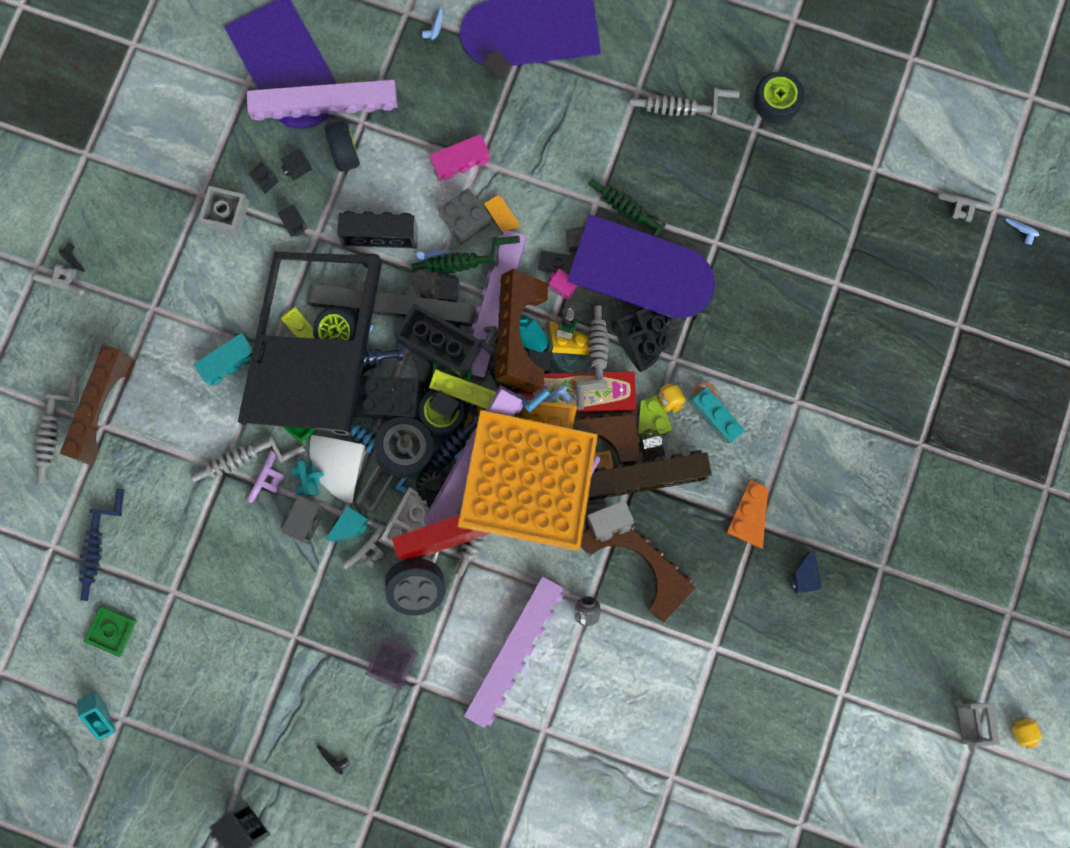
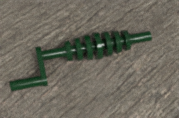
[588,179,666,238]
[411,235,520,273]

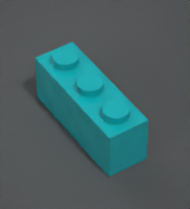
[193,333,253,386]
[687,387,745,443]

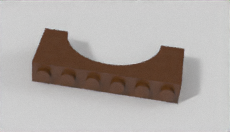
[495,268,548,393]
[59,344,134,466]
[573,412,640,464]
[580,525,695,623]

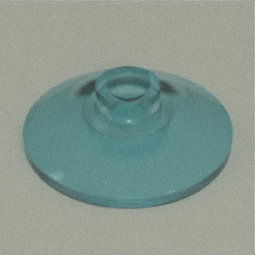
[552,352,589,372]

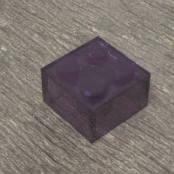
[365,638,419,691]

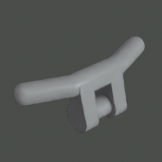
[937,192,993,222]
[32,264,85,295]
[342,525,385,569]

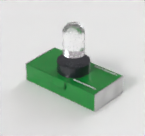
[556,308,578,339]

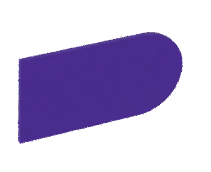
[224,0,336,129]
[460,0,601,68]
[567,214,715,318]

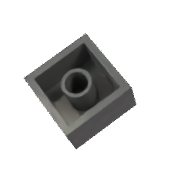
[438,188,491,245]
[281,496,325,545]

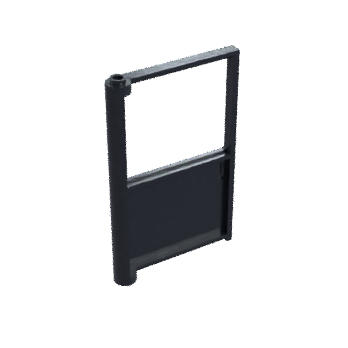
[238,251,383,435]

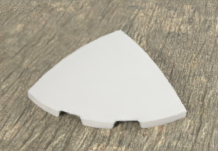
[309,435,366,504]
[378,487,439,563]

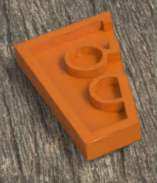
[726,480,768,549]

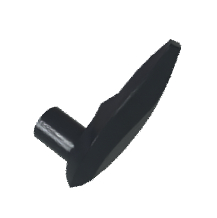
[58,243,85,272]
[316,745,350,774]

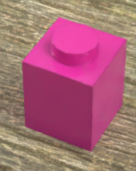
[548,269,578,301]

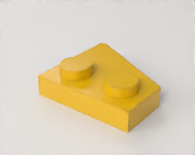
[547,321,590,355]

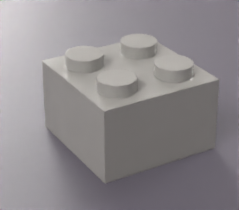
[198,186,249,236]
[587,500,634,542]

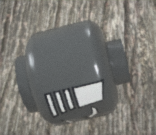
[574,596,601,627]

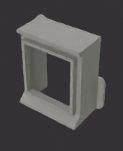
[954,700,1000,751]

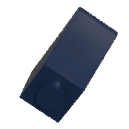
[790,550,822,594]

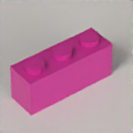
[430,134,490,181]

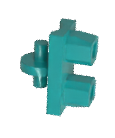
[291,461,324,496]

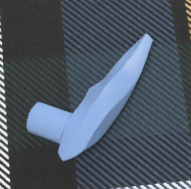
[422,8,442,39]
[1006,218,1039,245]
[416,250,451,262]
[542,386,572,402]

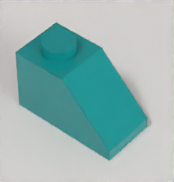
[519,314,550,353]
[326,506,369,543]
[77,691,116,740]

